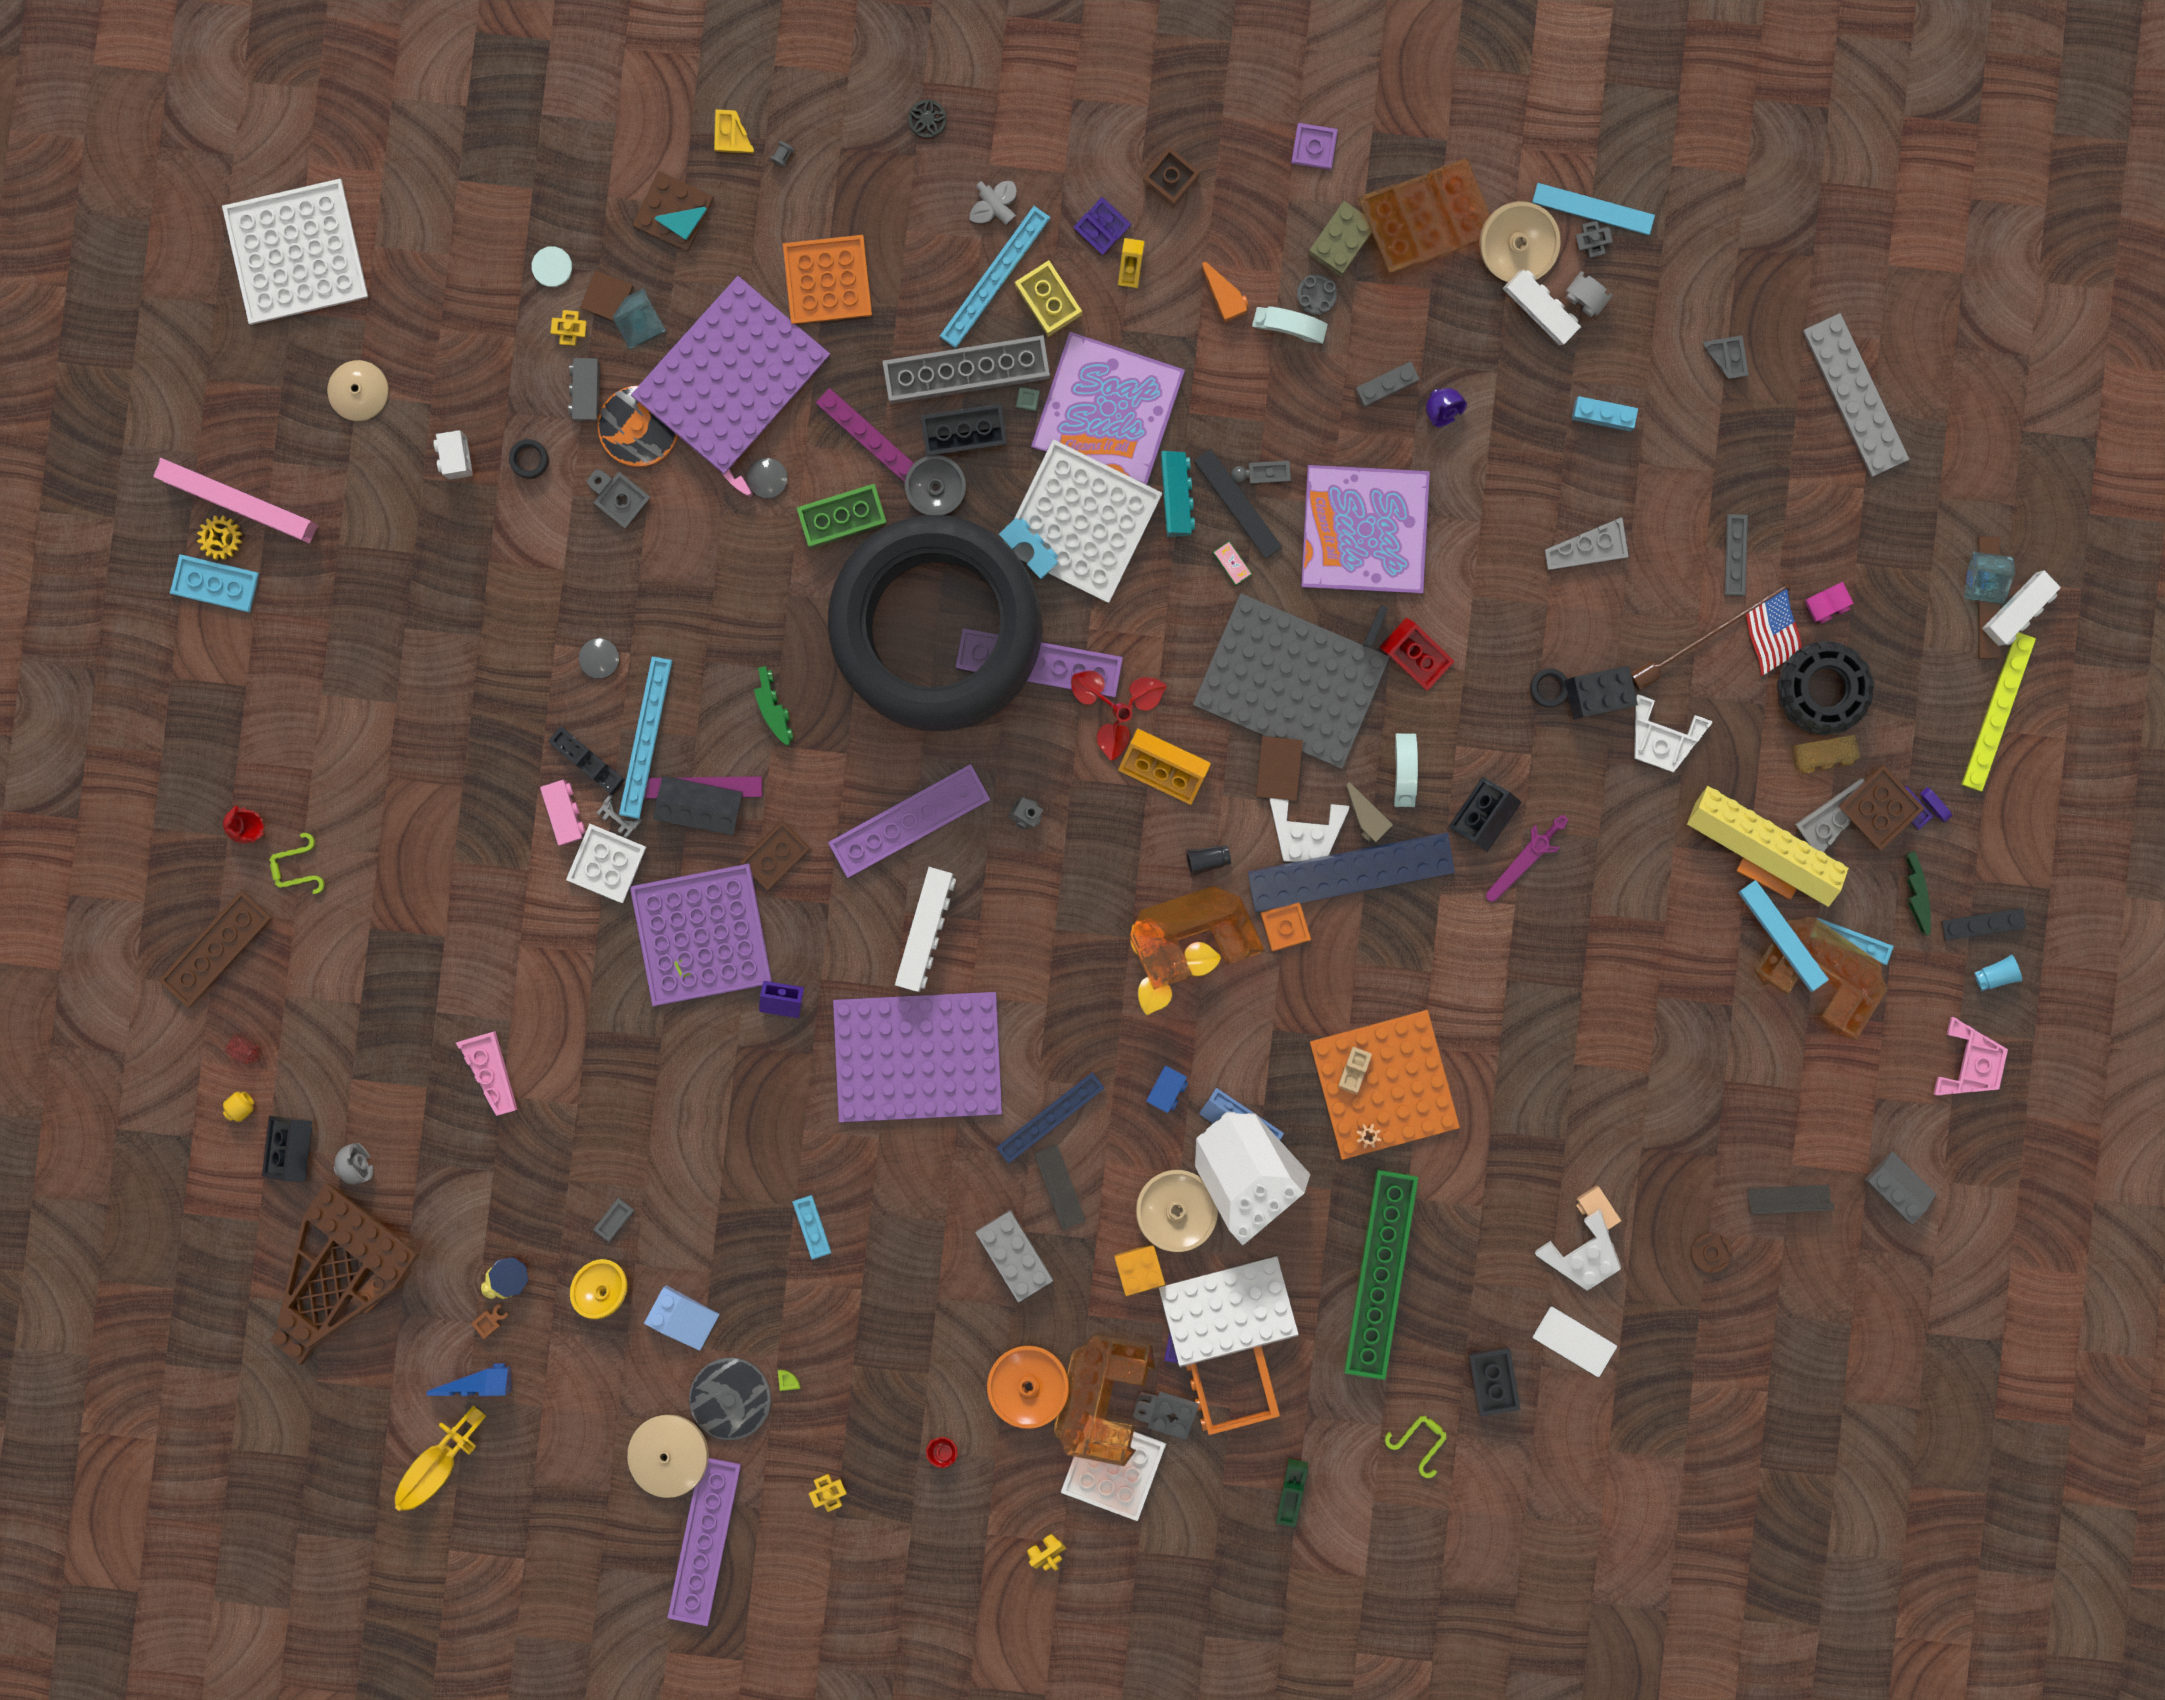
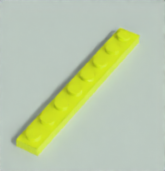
[1961,632,2036,792]

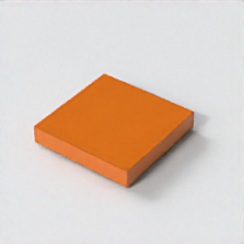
[1260,902,1311,951]

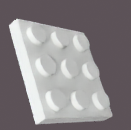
[566,824,647,903]

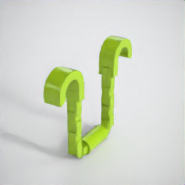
[269,833,325,894]
[1385,1416,1446,1478]

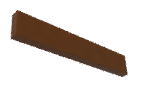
[1978,537,2000,659]

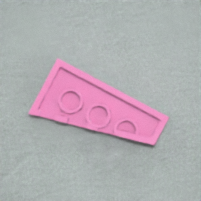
[456,1031,518,1116]

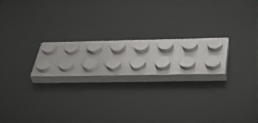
[1802,313,1909,477]

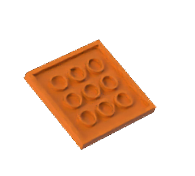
[783,235,872,324]

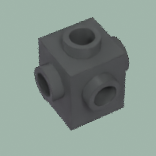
[1007,797,1043,830]

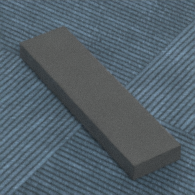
[1724,514,1748,596]

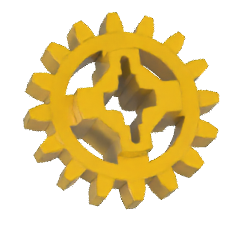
[197,516,243,560]

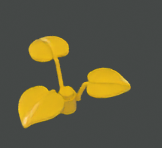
[1131,923,1221,1015]

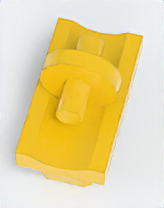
[1027,1534,1066,1571]

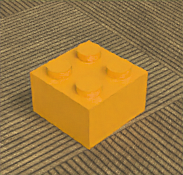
[1114,1244,1165,1296]

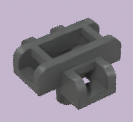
[1575,221,1613,259]

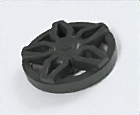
[908,100,946,138]

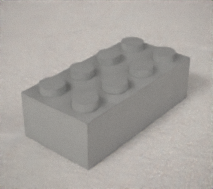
[975,1210,1053,1302]

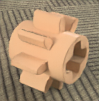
[1356,1124,1381,1148]

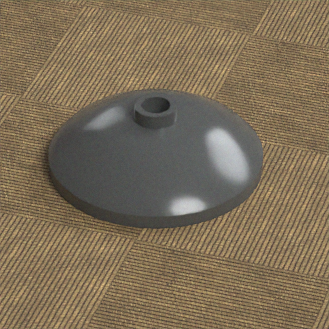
[905,455,966,515]

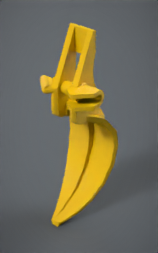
[395,1405,486,1511]

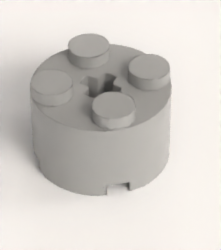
[1566,271,1613,317]

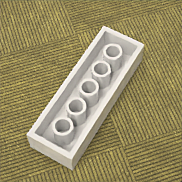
[895,867,956,992]

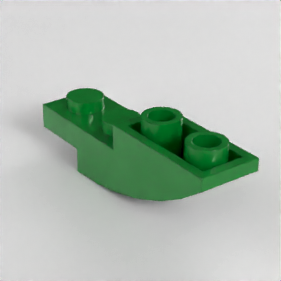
[754,666,794,746]

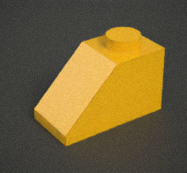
[1118,238,1144,288]

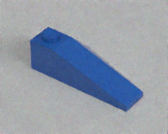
[427,1363,512,1396]

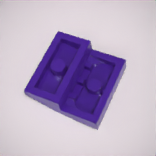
[1073,197,1132,255]

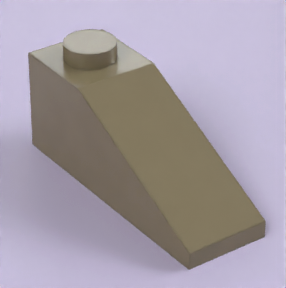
[1345,782,1393,843]

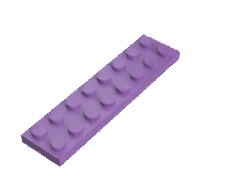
[956,628,1123,697]
[828,764,990,878]
[668,1457,741,1626]

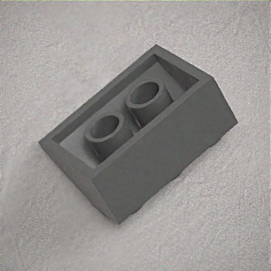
[1864,1151,1936,1225]

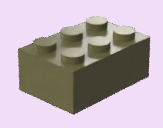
[1308,201,1377,277]

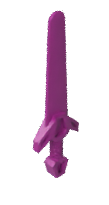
[1486,815,1568,902]

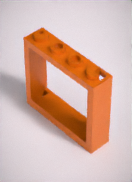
[1186,1346,1280,1435]

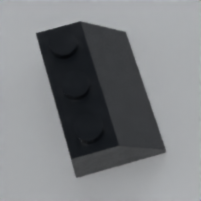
[1449,777,1522,852]
[262,1115,312,1182]

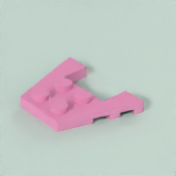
[1934,1017,2008,1095]

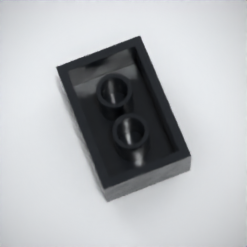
[1564,666,1638,720]
[1467,1346,1521,1417]

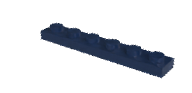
[996,1072,1105,1164]

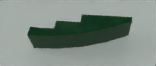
[1904,851,1931,936]

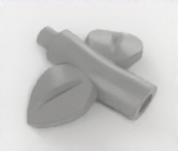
[969,181,1016,225]

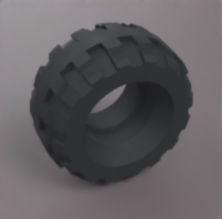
[1777,641,1874,735]

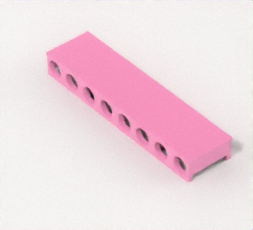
[153,458,319,544]

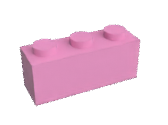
[540,780,586,846]

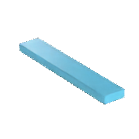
[1532,183,1655,236]
[1738,880,1829,992]

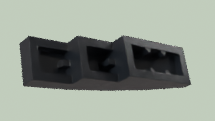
[548,726,625,795]

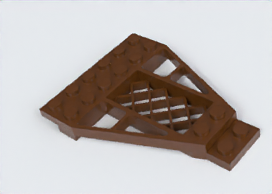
[270,1183,420,1365]

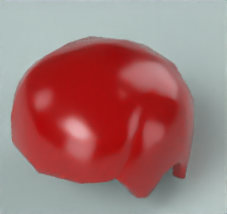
[926,1437,958,1468]

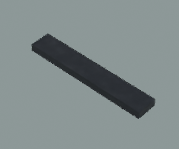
[1194,449,1282,559]

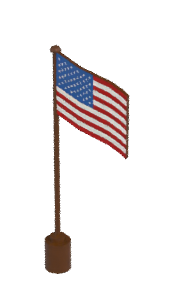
[1631,583,1802,691]

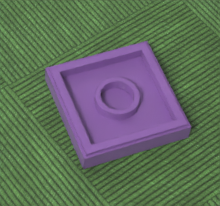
[1291,123,1338,170]

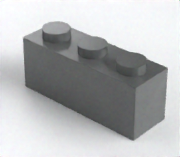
[569,358,600,422]
[1355,361,1420,409]

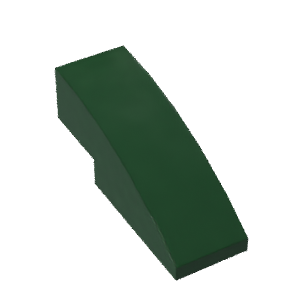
[1275,1458,1308,1527]

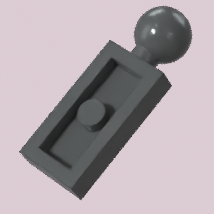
[1231,461,1291,484]

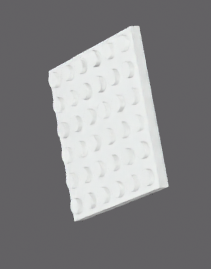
[222,179,369,325]
[1004,439,1163,603]

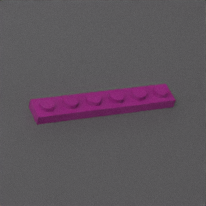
[816,388,914,483]

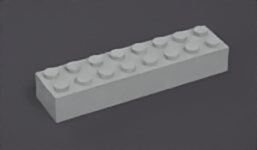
[883,335,1050,404]

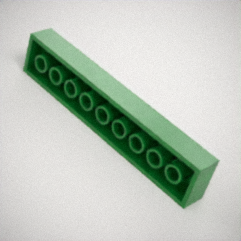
[1343,1169,1418,1380]

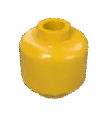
[223,1092,254,1122]

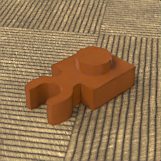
[471,1304,509,1339]

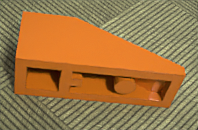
[1201,262,1249,322]

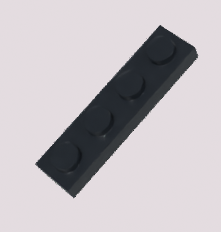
[1941,908,2026,941]

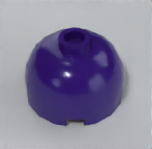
[1426,388,1467,428]

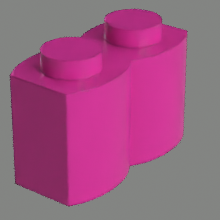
[1804,582,1854,624]

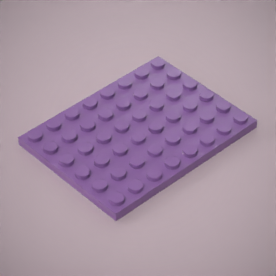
[631,276,830,474]
[833,992,1002,1122]

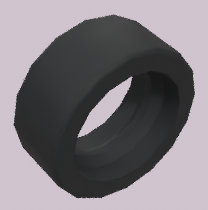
[509,439,549,479]
[1530,668,1568,707]

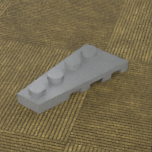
[1544,517,1629,570]
[1795,779,1864,852]

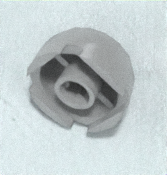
[334,1143,373,1185]

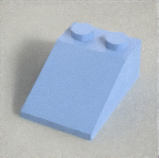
[644,1285,720,1350]

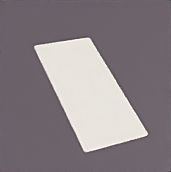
[1533,1307,1617,1377]

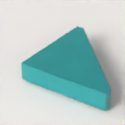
[655,207,707,241]

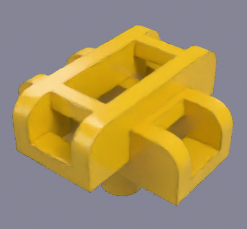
[551,310,587,346]
[809,1473,847,1512]

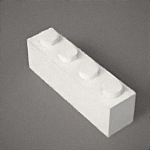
[1503,270,1581,345]
[1982,570,2061,646]

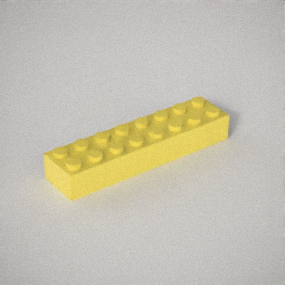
[1687,786,1848,907]

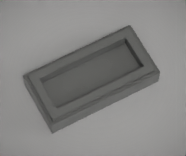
[593,1198,635,1242]

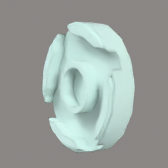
[532,247,572,287]

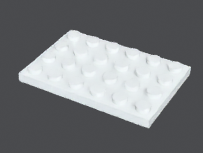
[1159,1256,1299,1367]

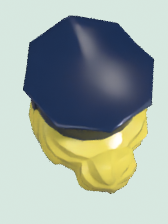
[481,1257,529,1299]

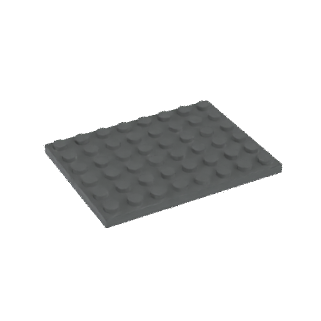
[1193,593,1390,769]

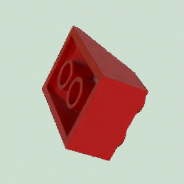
[1379,617,1454,691]

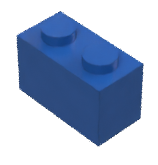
[1146,1065,1188,1113]

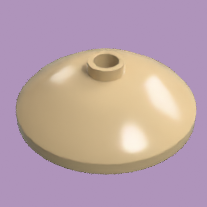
[327,360,389,421]

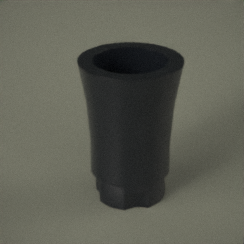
[1186,845,1231,877]

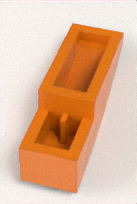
[1736,857,1797,900]

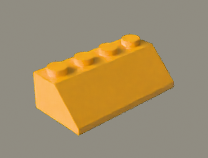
[1118,728,1211,805]

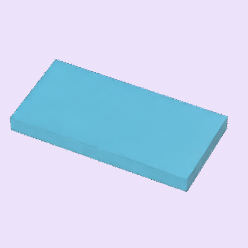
[170,554,260,613]

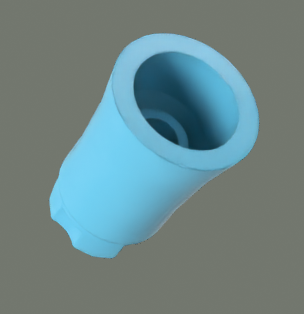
[1974,955,2022,991]

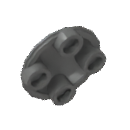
[1297,275,1337,315]
[747,458,788,498]
[579,638,620,679]

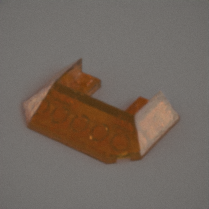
[1130,886,1265,990]
[1754,916,1887,1040]
[1054,1335,1155,1467]

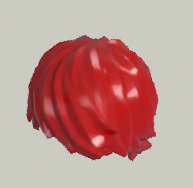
[223,806,265,843]

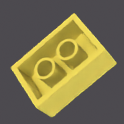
[1015,260,1082,337]

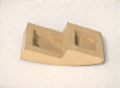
[1337,1047,1372,1095]

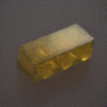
[1792,734,1860,773]

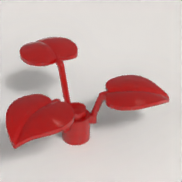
[1071,670,1167,760]

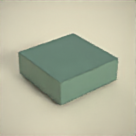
[1016,387,1040,412]

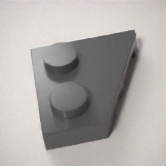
[1703,335,1749,380]

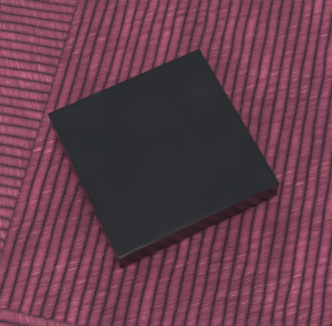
[1363,605,1388,648]

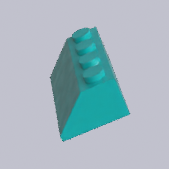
[1161,451,1195,537]

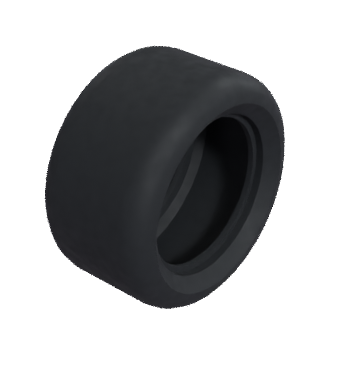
[828,515,1042,731]

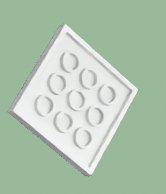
[1061,1415,1166,1521]

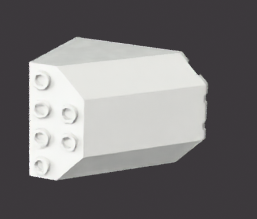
[1195,1112,1310,1245]

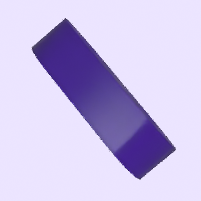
[1919,787,1953,823]

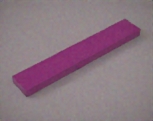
[644,776,762,799]

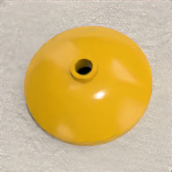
[570,1259,627,1319]

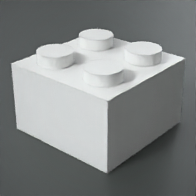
[434,430,473,479]

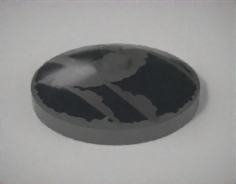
[689,1357,771,1440]

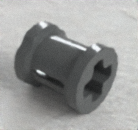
[769,141,795,168]

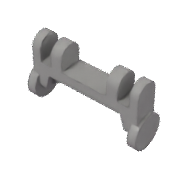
[596,794,642,838]

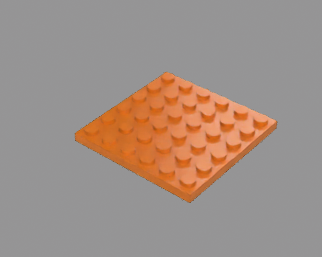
[1309,1010,1460,1160]

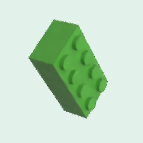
[797,484,887,549]

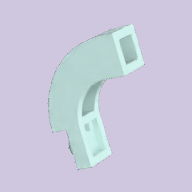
[1252,306,1328,344]
[1394,734,1418,807]

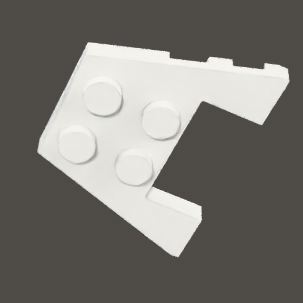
[1634,694,1712,772]
[1270,798,1349,862]
[1535,1209,1621,1291]

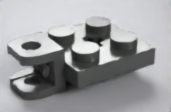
[587,469,651,529]
[1133,1391,1199,1440]

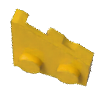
[714,109,754,154]

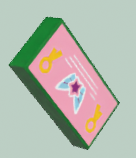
[1213,541,1252,586]

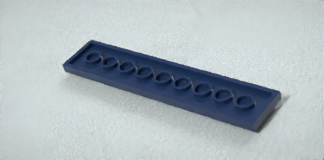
[1248,832,1455,912]

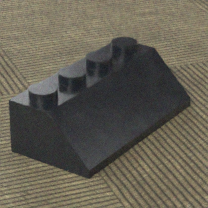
[921,404,1007,456]
[653,775,743,836]

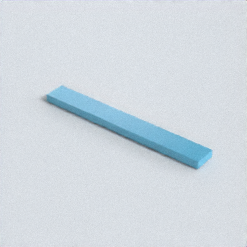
[939,206,1050,349]
[619,656,672,819]

